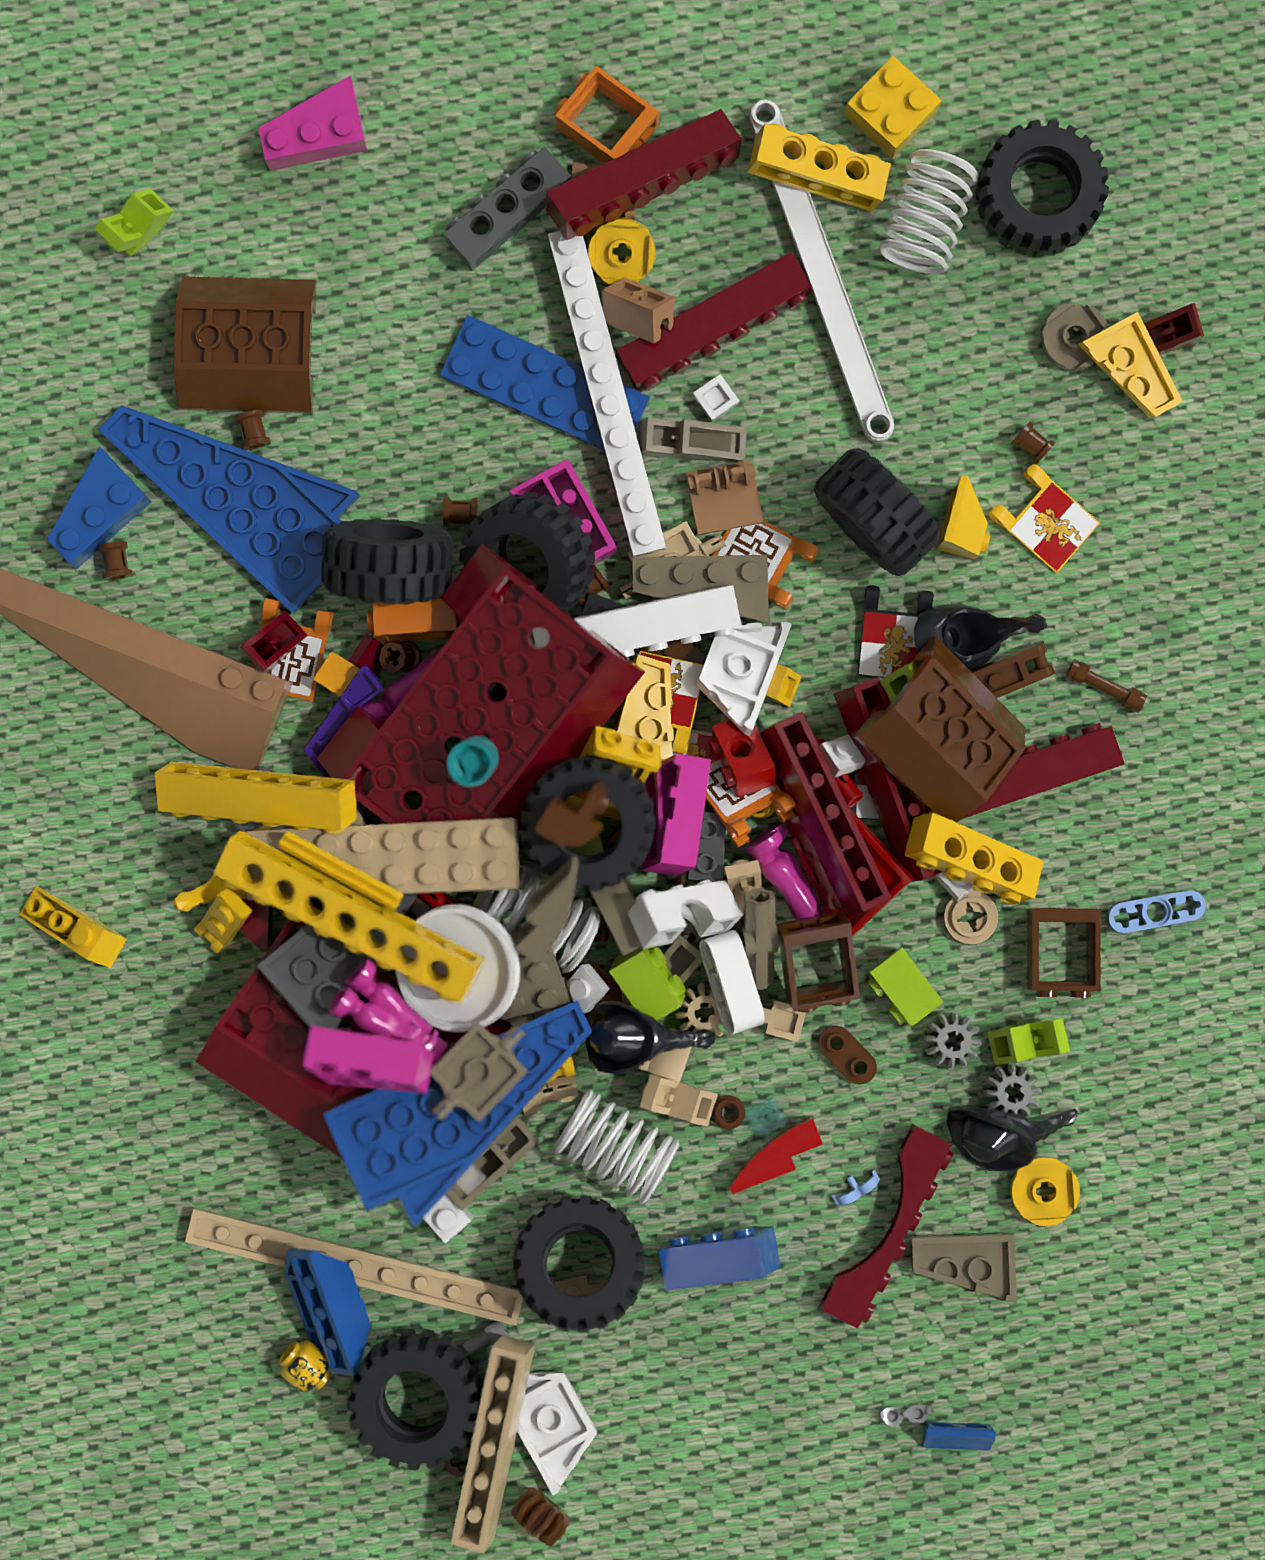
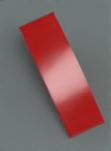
[729,1117,823,1194]

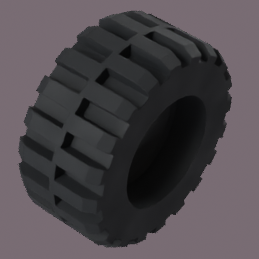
[975,120,1109,257]
[814,448,940,576]
[459,492,595,612]
[321,519,454,604]
[520,755,656,892]
[513,1195,645,1333]
[347,1329,483,1470]

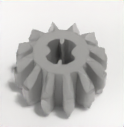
[923,1011,982,1070]
[983,1063,1042,1118]

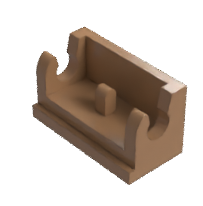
[602,277,675,343]

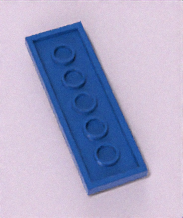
[440,315,650,451]

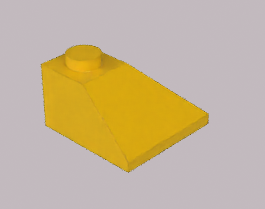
[936,475,991,560]

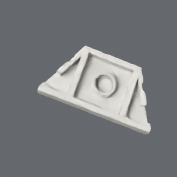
[696,622,792,736]
[517,1371,597,1495]

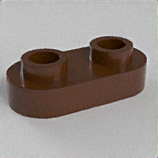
[819,1026,877,1085]

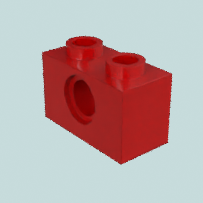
[708,720,776,797]

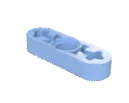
[1106,890,1206,933]

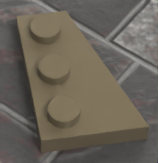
[911,1233,1017,1304]

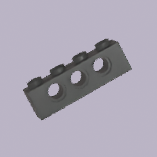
[444,146,571,271]

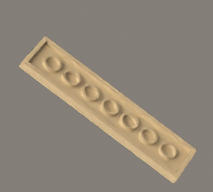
[246,818,519,901]

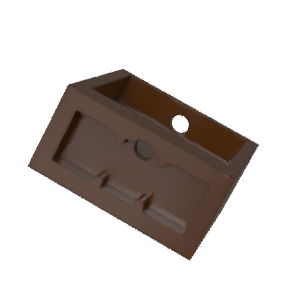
[1027,908,1101,997]
[776,911,860,1013]

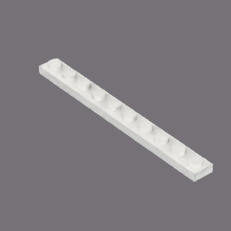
[548,231,666,558]

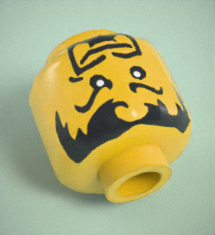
[279,1340,331,1392]

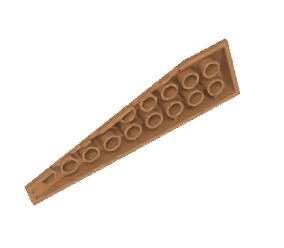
[0,568,293,770]

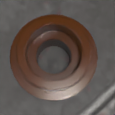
[712,1095,745,1130]

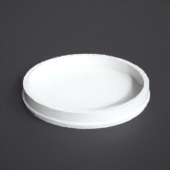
[396,905,520,1032]

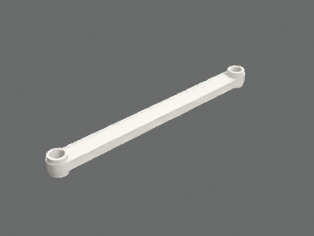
[749,100,894,443]

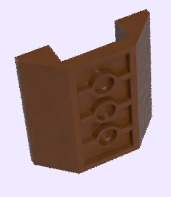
[173,276,317,413]
[854,636,1026,823]

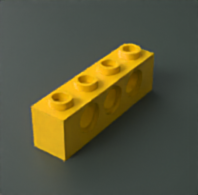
[747,123,891,212]
[905,812,1044,905]

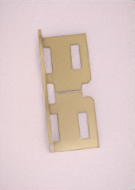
[523,1076,579,1116]

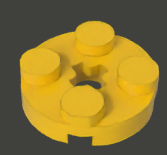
[588,217,656,285]
[1010,1156,1080,1226]

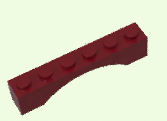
[819,1123,953,1329]

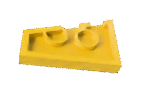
[1078,312,1183,419]
[615,654,674,762]

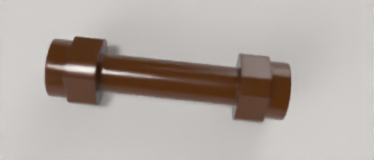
[1065,659,1147,713]

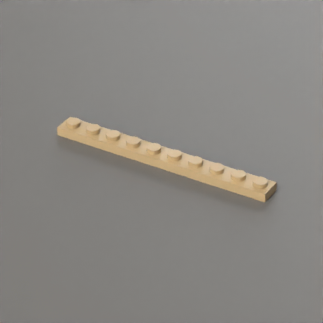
[185,1208,523,1326]

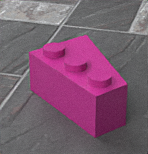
[509,459,617,566]

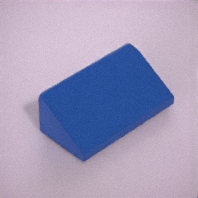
[923,1422,996,1451]

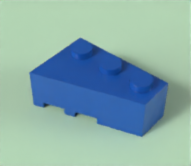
[47,446,152,569]
[659,1226,781,1290]

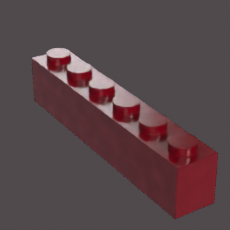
[546,109,742,241]
[616,252,812,391]
[833,676,942,883]
[760,712,892,919]
[963,723,1125,819]

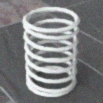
[879,149,979,274]
[478,867,601,973]
[553,1089,679,1204]

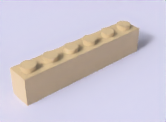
[451,1335,535,1554]

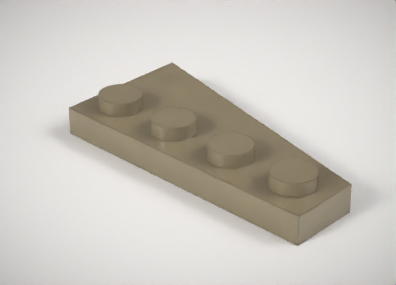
[632,555,769,623]

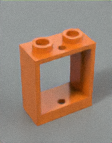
[555,65,660,164]
[367,598,460,643]

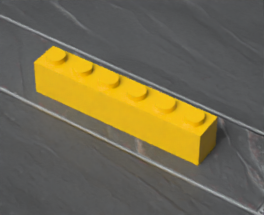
[154,762,357,834]

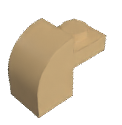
[723,860,762,931]
[640,1074,718,1127]

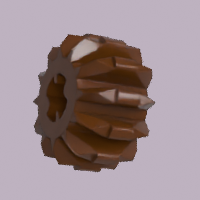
[511,1487,570,1546]

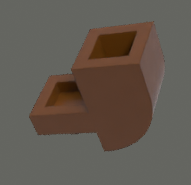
[534,781,611,846]

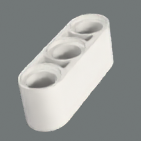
[699,930,765,1035]

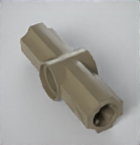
[740,888,779,990]

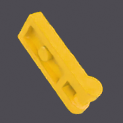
[194,887,252,954]

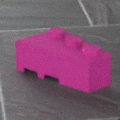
[259,75,368,171]
[642,754,711,876]
[303,1026,434,1094]

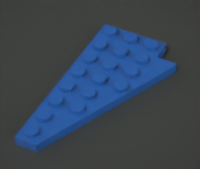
[98,405,360,614]
[323,1001,592,1228]

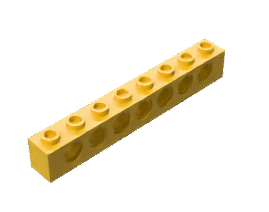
[214,831,486,1003]

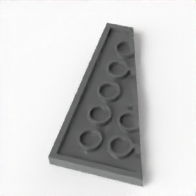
[257,893,419,1030]

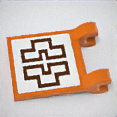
[712,521,819,610]
[252,598,334,702]
[705,755,796,847]

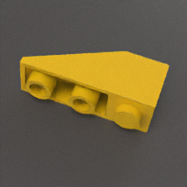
[19,886,127,968]

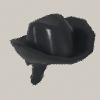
[914,604,1048,670]
[586,1001,716,1074]
[946,1105,1079,1172]

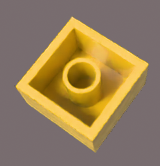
[844,56,942,159]

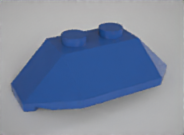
[284,1248,371,1376]

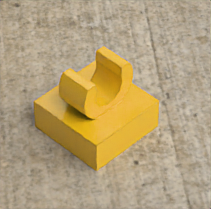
[765,664,802,707]

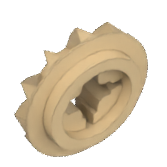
[944,890,998,944]

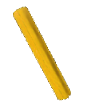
[279,832,403,909]

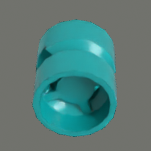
[447,736,499,787]

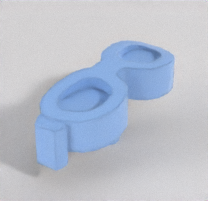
[831,1169,880,1205]

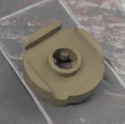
[1041,303,1109,372]

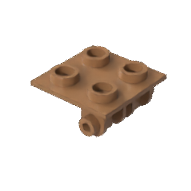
[685,460,764,535]

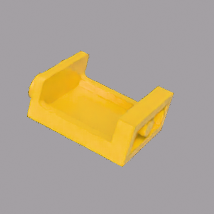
[566,726,660,821]

